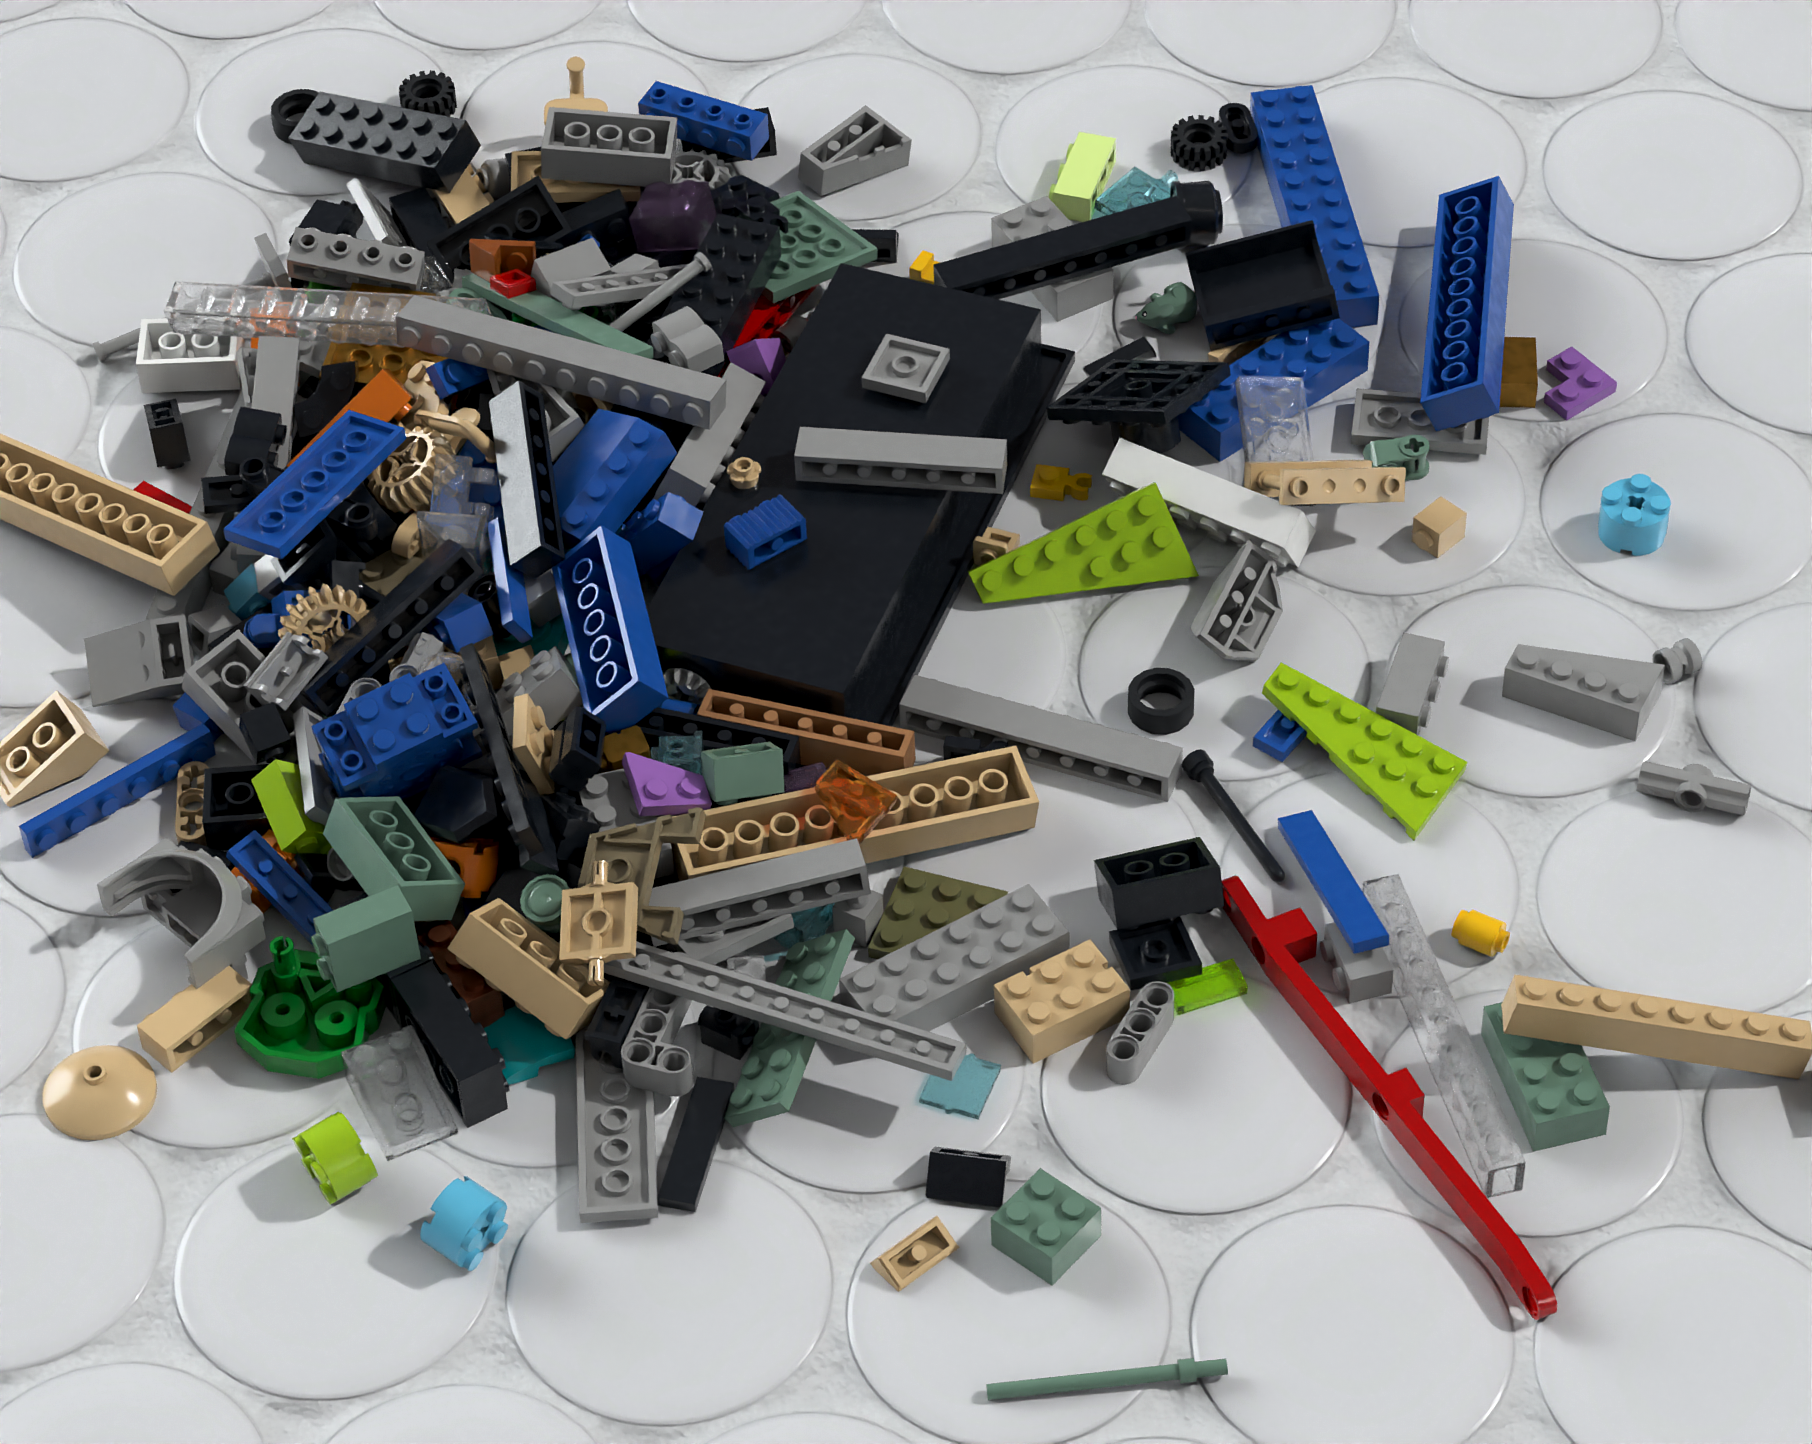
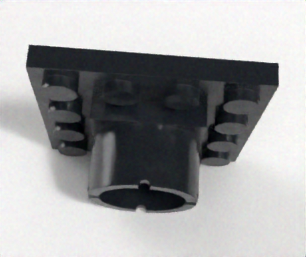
[1046,359,1231,454]

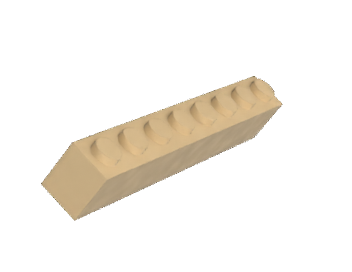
[1501,974,1812,1079]

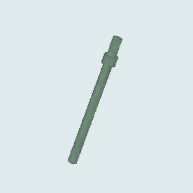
[986,1358,1228,1400]

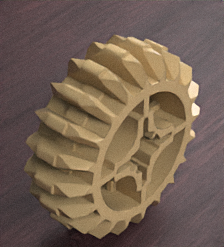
[367,426,457,514]
[278,583,369,652]

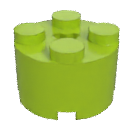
[292,1111,378,1205]

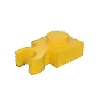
[1030,464,1092,501]

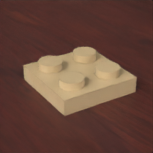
[512,693,555,795]

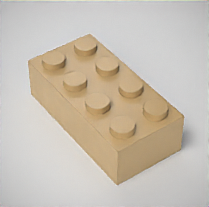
[447,898,610,1039]

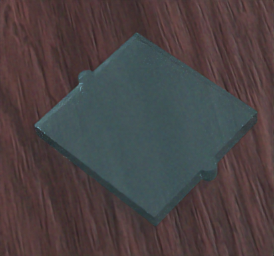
[919,1054,1001,1120]

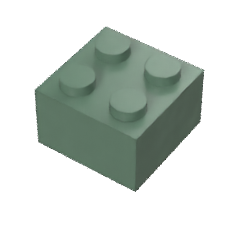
[991,1168,1101,1286]

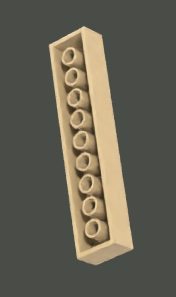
[0,434,220,596]
[670,746,1039,881]

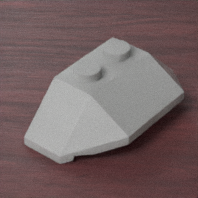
[1190,540,1283,661]

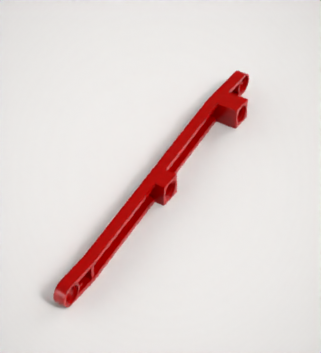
[1222,875,1557,1320]

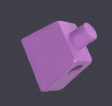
[726,338,786,397]

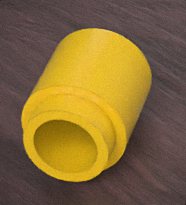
[1451,910,1510,957]

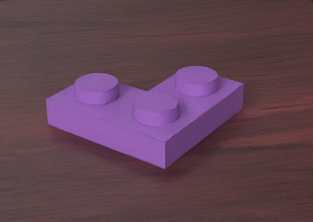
[1544,346,1617,421]

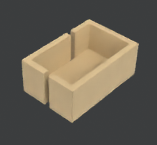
[994,939,1130,1064]

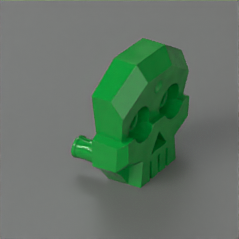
[234,936,386,1079]

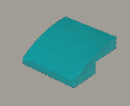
[484,1005,575,1085]

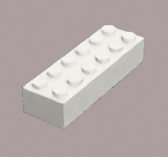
[1102,438,1316,567]

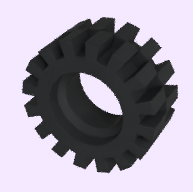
[399,70,457,117]
[1170,115,1228,171]

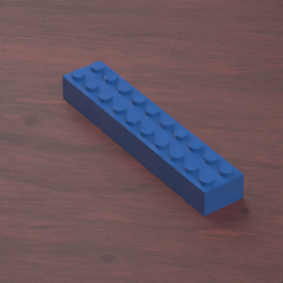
[1250,85,1379,328]
[1420,176,1514,432]

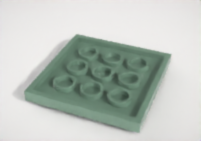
[695,191,877,303]

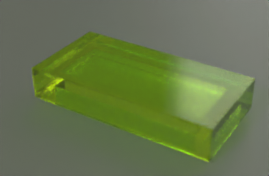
[1167,958,1248,1015]

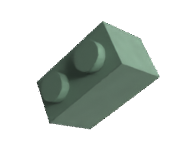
[701,742,785,805]

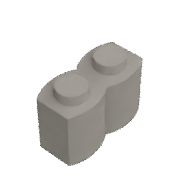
[651,306,724,372]

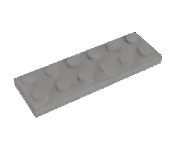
[576,1029,658,1223]

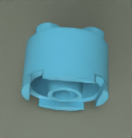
[1598,474,1671,556]
[420,1176,508,1271]

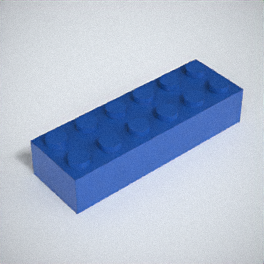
[1177,319,1370,462]
[552,525,669,734]

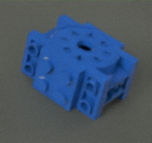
[311,663,482,801]

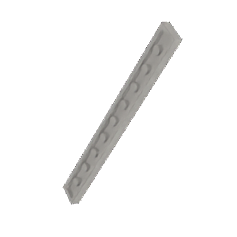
[604,941,966,1081]

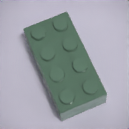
[323,796,465,922]
[1481,1002,1610,1152]

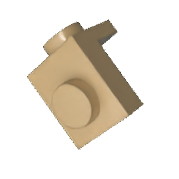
[973,526,1020,565]

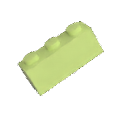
[1049,132,1116,222]

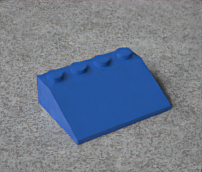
[553,409,678,548]

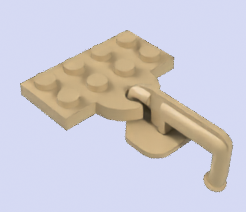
[511,56,640,203]
[389,360,497,464]

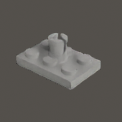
[672,913,794,968]

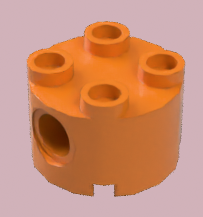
[429,835,500,898]

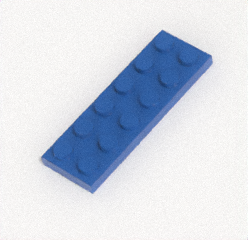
[223,410,406,559]

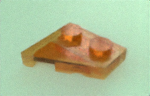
[815,759,897,845]

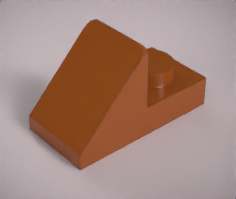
[469,239,536,283]

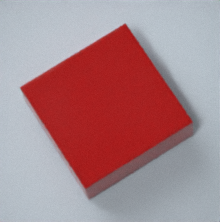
[490,269,536,299]

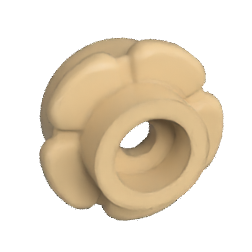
[727,457,761,489]

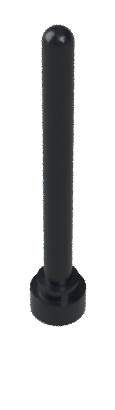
[1182,749,1285,882]

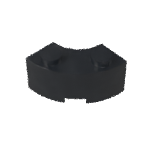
[294,360,359,438]

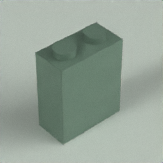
[311,885,421,992]

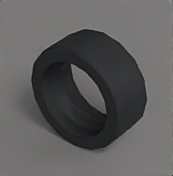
[271,89,319,144]
[1128,668,1195,735]

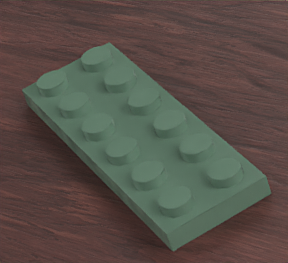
[724,929,855,1127]

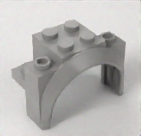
[97,837,266,989]

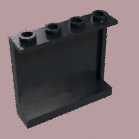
[1185,220,1340,351]

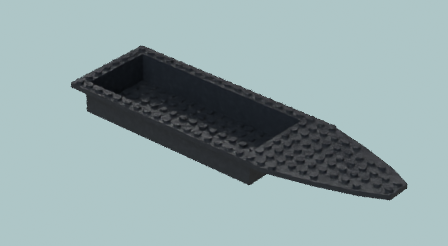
[585,263,1075,989]

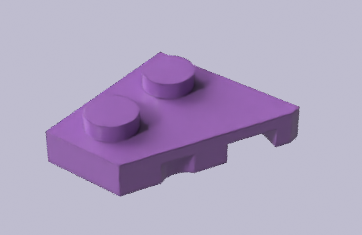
[622,752,712,816]

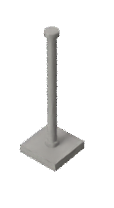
[93,233,302,362]
[551,252,712,409]

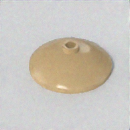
[42,1045,157,1140]

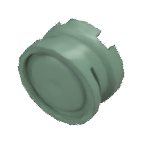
[520,874,570,934]

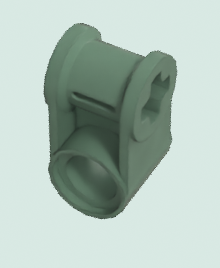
[1363,435,1429,480]

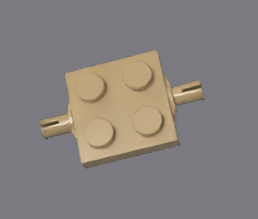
[559,861,638,986]

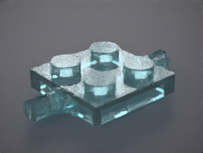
[1094,167,1178,216]

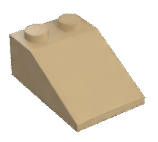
[0,690,109,807]

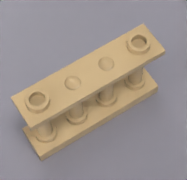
[1244,459,1406,505]

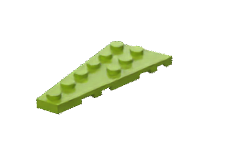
[967,482,1199,604]
[1262,662,1468,841]

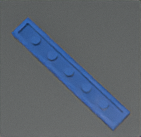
[1278,810,1389,954]

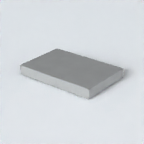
[346,178,408,247]

